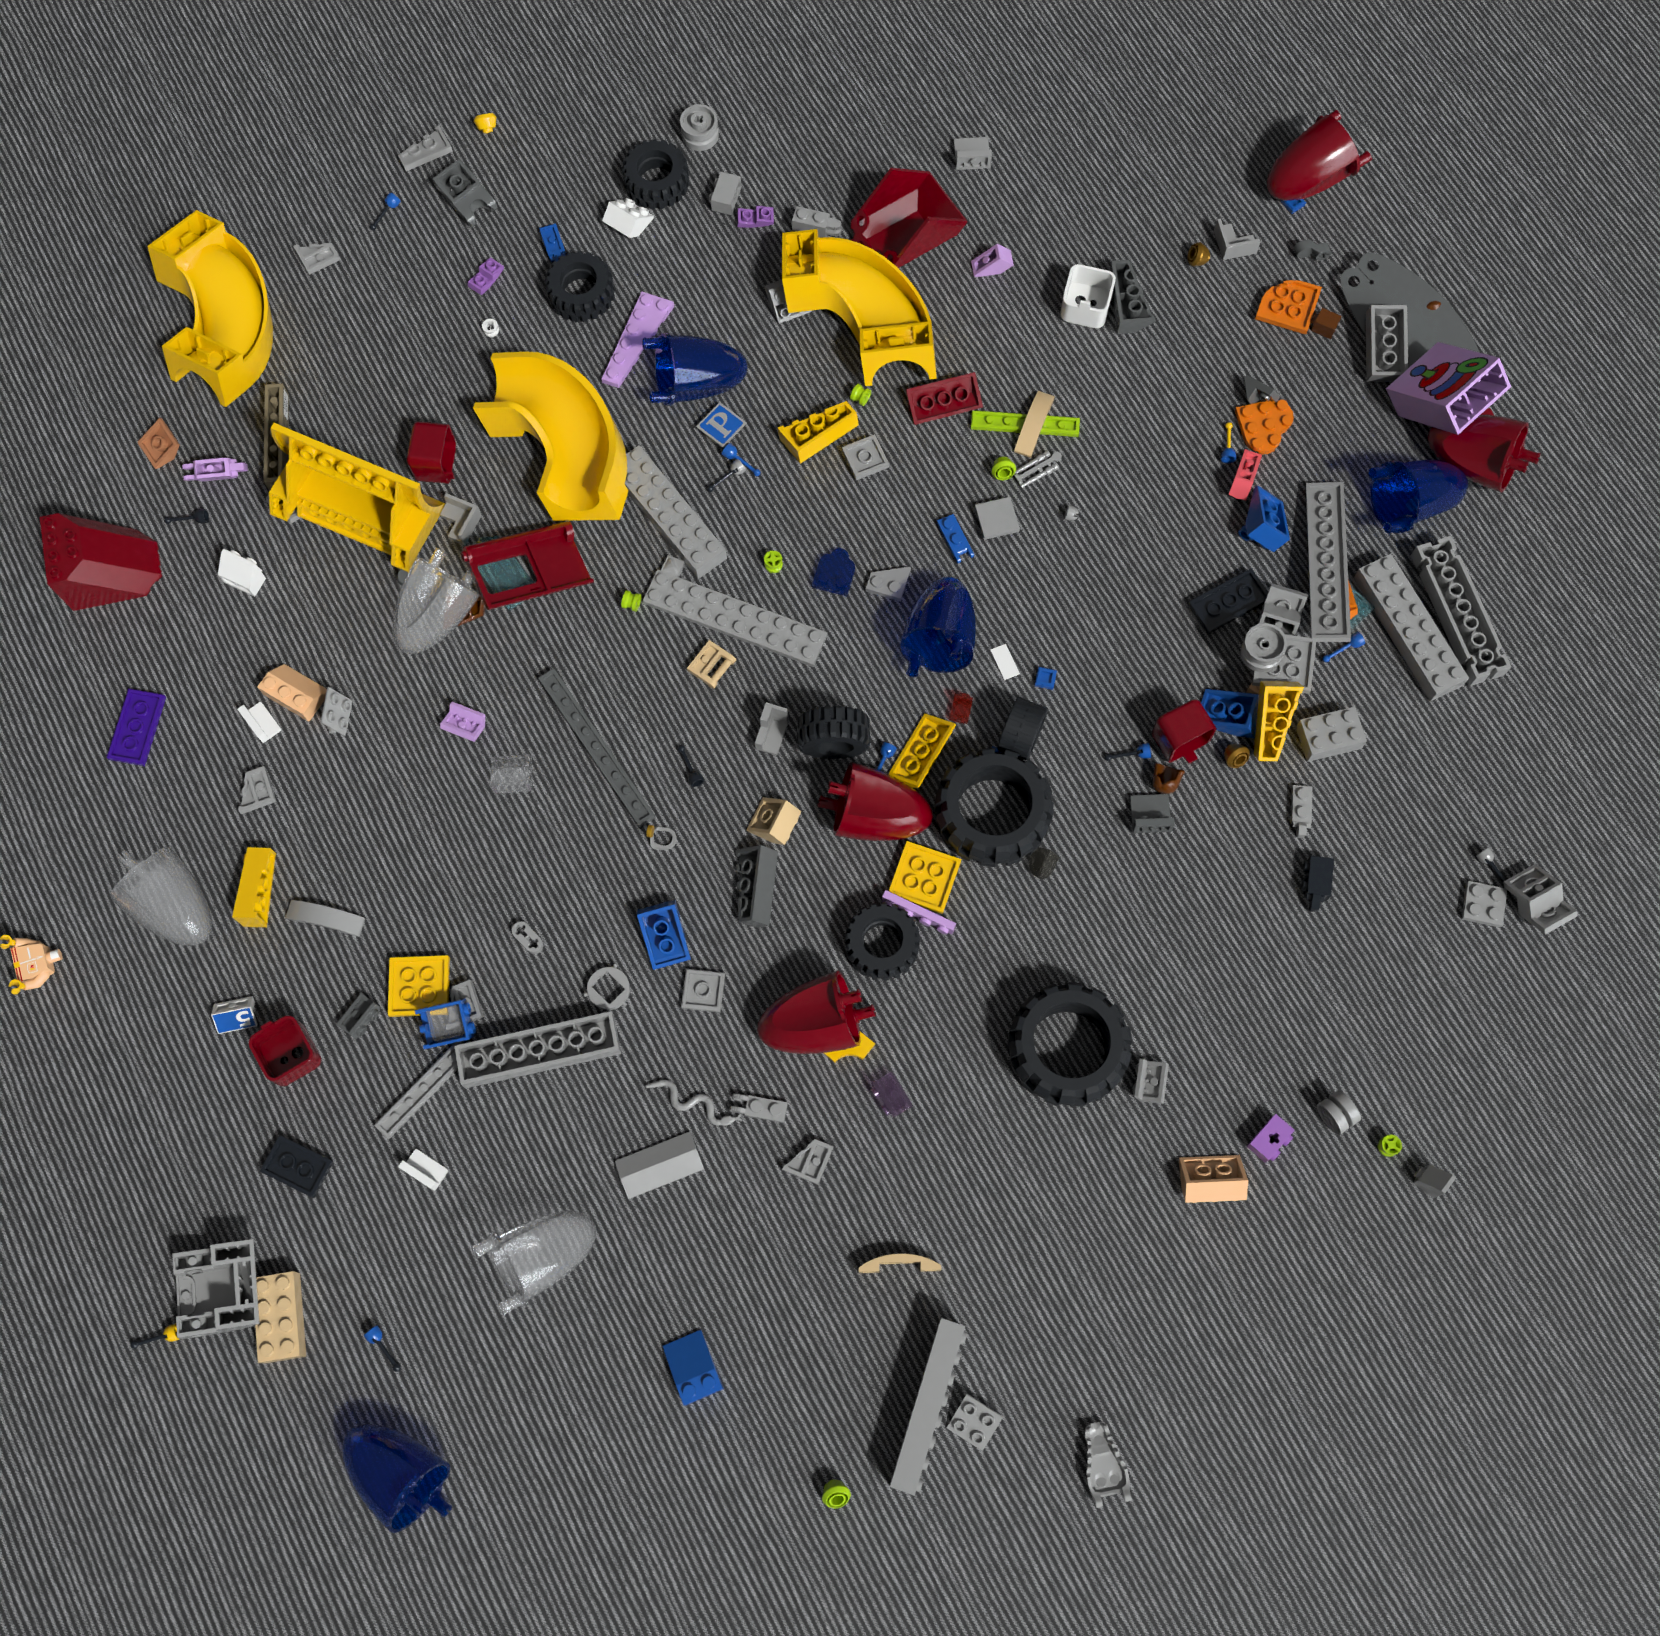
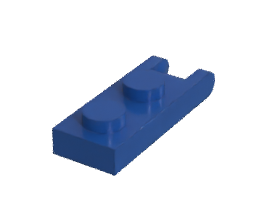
[937,514,974,564]

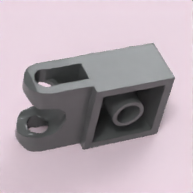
[432,158,498,228]

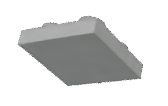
[975,497,1020,540]

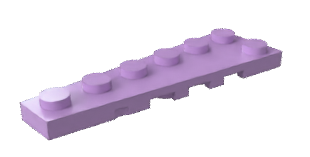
[602,292,674,388]

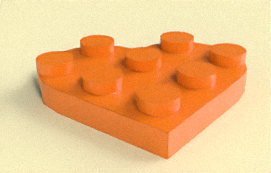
[1235,400,1294,455]

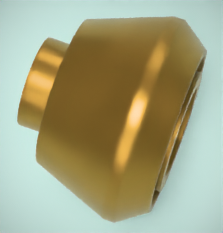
[1187,242,1210,266]
[1224,743,1250,768]

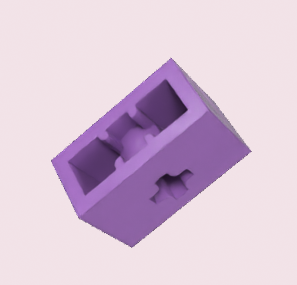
[1246,1114,1295,1163]

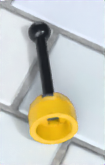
[130,1323,179,1349]

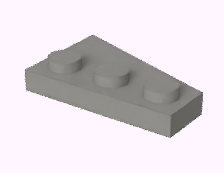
[398,125,453,171]

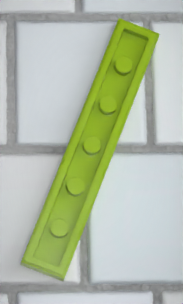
[971,410,1080,437]

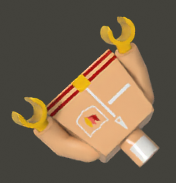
[0,935,63,994]

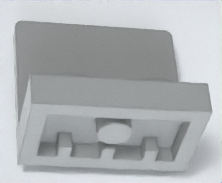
[954,137,992,170]

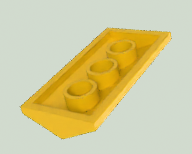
[889,713,956,788]

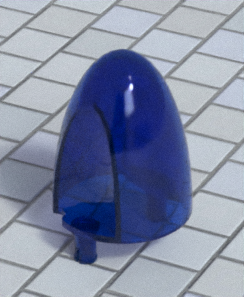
[642,333,748,406]
[1369,460,1468,534]
[900,576,976,677]
[342,1424,452,1533]

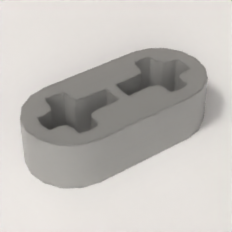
[512,922,544,954]

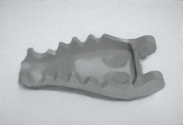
[1085,1422,1132,1508]

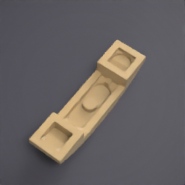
[1014,391,1055,458]
[859,1254,941,1273]

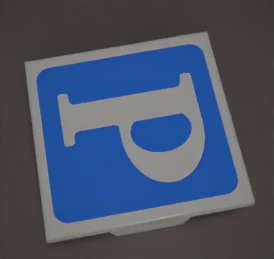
[696,402,747,448]

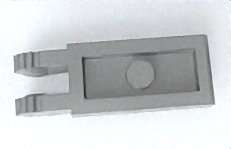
[729,1094,788,1123]

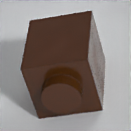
[1311,308,1342,339]

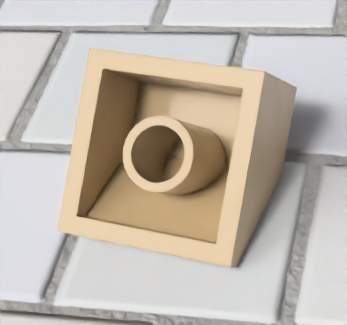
[747,797,801,845]

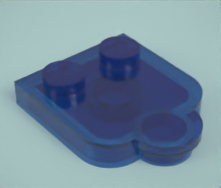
[812,548,855,597]

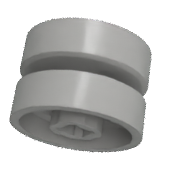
[1317,1090,1361,1135]

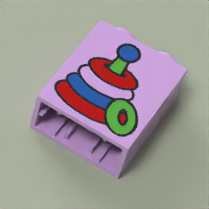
[1386,342,1511,435]

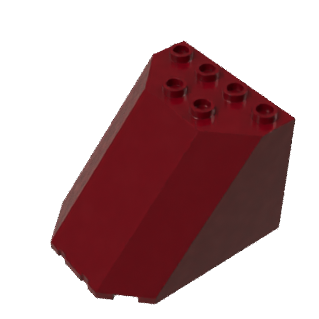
[851,168,968,268]
[40,513,162,611]

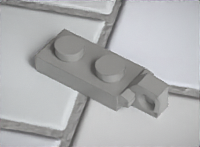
[1291,785,1312,838]

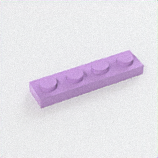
[882,890,956,935]

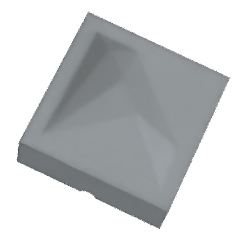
[661,555,685,577]

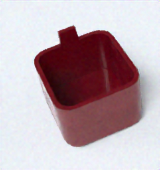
[407,422,456,484]
[1152,699,1217,764]
[249,1016,322,1086]

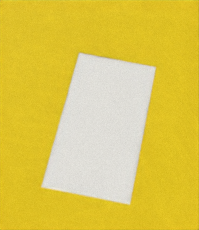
[991,644,1020,680]

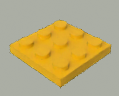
[889,841,962,914]
[388,955,450,1017]

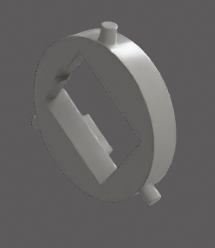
[584,964,630,1010]

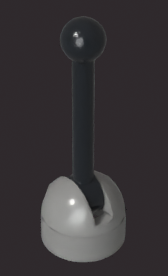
[707,459,746,492]
[1476,847,1506,883]

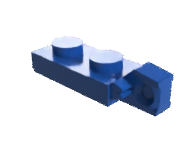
[539,223,566,263]

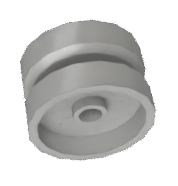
[680,104,719,151]
[1240,623,1288,672]

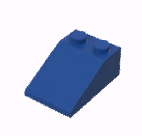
[1245,485,1290,552]
[1201,689,1259,738]
[637,900,691,970]
[663,1330,724,1406]

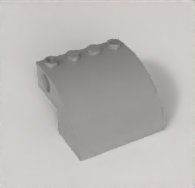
[172,1239,260,1340]

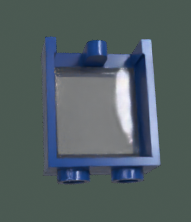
[415,998,476,1049]

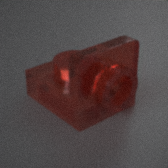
[949,693,973,724]

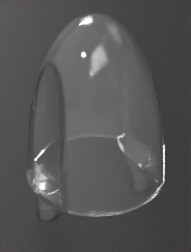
[392,548,480,654]
[110,847,212,946]
[471,1211,596,1315]

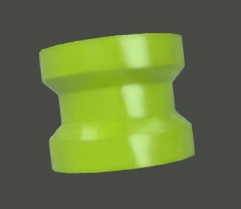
[850,383,871,406]
[764,551,783,573]
[621,590,642,612]
[1378,1135,1402,1157]

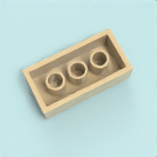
[255,1271,306,1363]

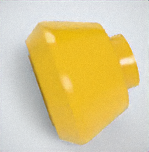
[473,113,497,133]

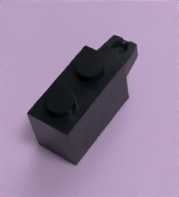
[1301,855,1334,912]

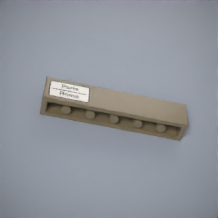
[264,383,289,491]

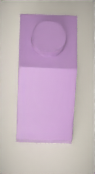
[971,244,1014,277]

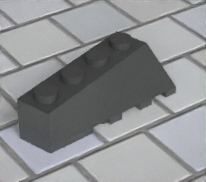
[1109,260,1156,334]
[735,845,778,928]

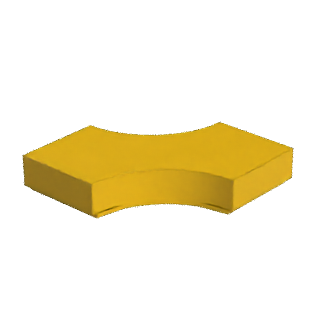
[823,1032,875,1063]

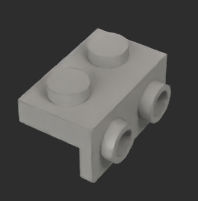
[1133,1058,1169,1104]

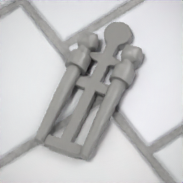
[1013,450,1062,488]

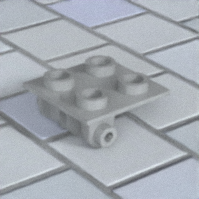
[320,687,352,736]
[947,1394,1003,1451]

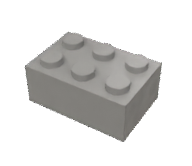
[1295,707,1367,762]

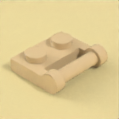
[687,640,736,689]

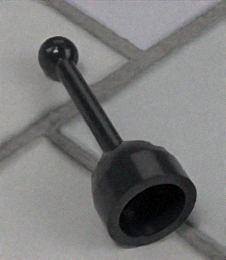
[164,509,209,524]
[678,745,705,787]

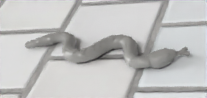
[646,1080,742,1126]

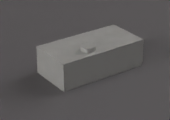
[1365,305,1408,382]

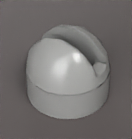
[1064,505,1079,521]

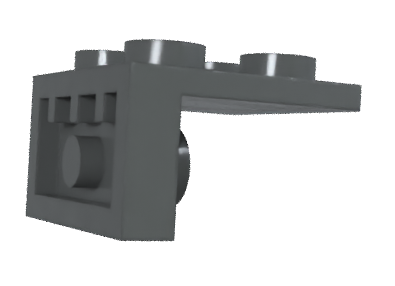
[1130,794,1175,833]

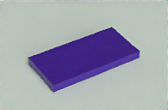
[106,688,166,766]

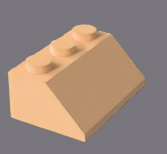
[257,664,327,722]
[1179,1155,1248,1203]

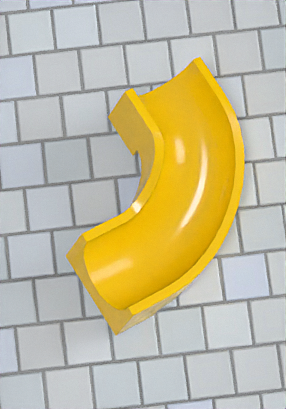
[147,210,273,407]
[782,229,937,386]
[473,352,628,521]

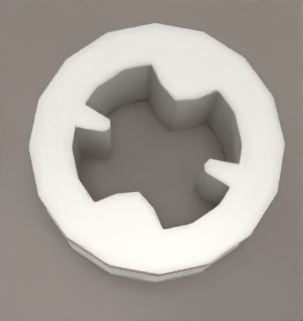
[482,319,499,337]

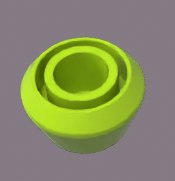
[992,457,1016,480]
[822,1479,851,1509]

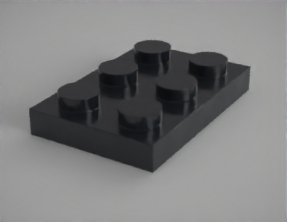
[260,1135,334,1198]

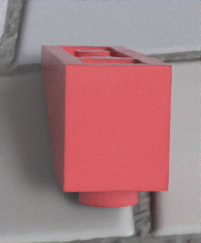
[1229,449,1262,501]

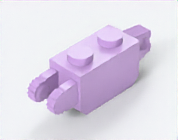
[182,458,248,482]

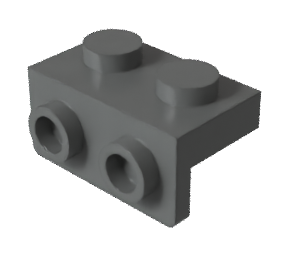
[336,993,381,1039]

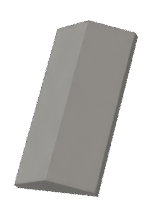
[615,1132,704,1199]

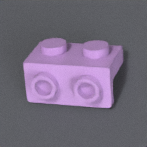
[440,702,485,742]

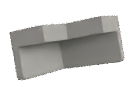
[1214,219,1260,260]
[440,493,482,546]
[755,702,789,755]

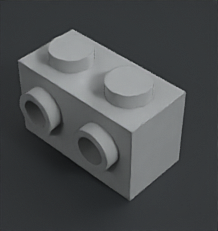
[709,172,742,215]

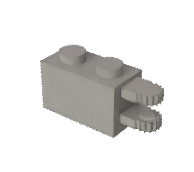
[792,206,842,238]

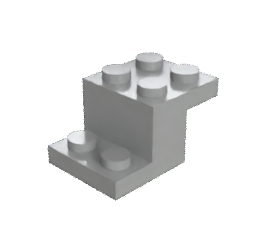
[1258,583,1308,636]
[1504,864,1578,935]

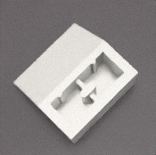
[602,198,654,238]
[218,549,266,597]

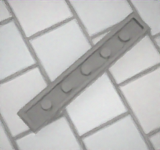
[374,1041,465,1139]

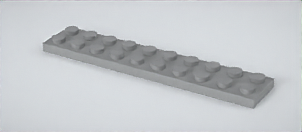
[1306,482,1351,642]
[643,569,828,667]

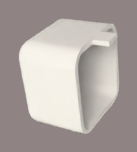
[1060,264,1116,328]

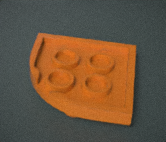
[1255,280,1322,335]

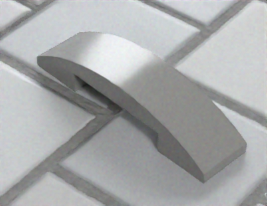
[285,900,365,937]

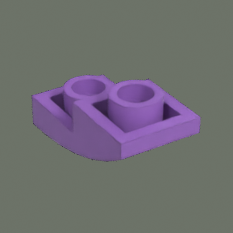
[737,206,774,228]
[468,257,504,295]

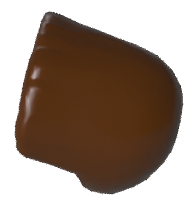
[1152,763,1185,794]

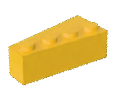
[777,401,859,464]
[1254,681,1304,761]
[232,847,276,927]

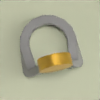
[646,825,677,850]

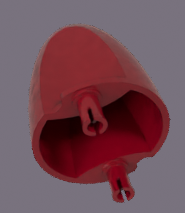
[1267,109,1372,201]
[1428,415,1541,493]
[817,762,933,841]
[757,971,876,1054]

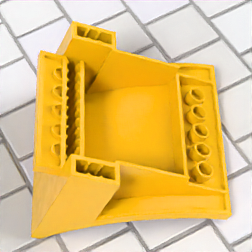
[269,423,445,572]

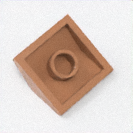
[137,418,180,469]

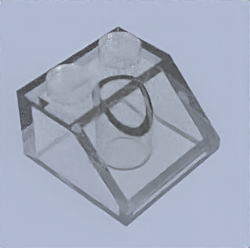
[490,754,533,794]

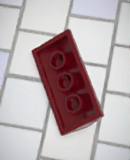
[906,372,983,425]

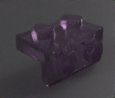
[870,1072,913,1119]

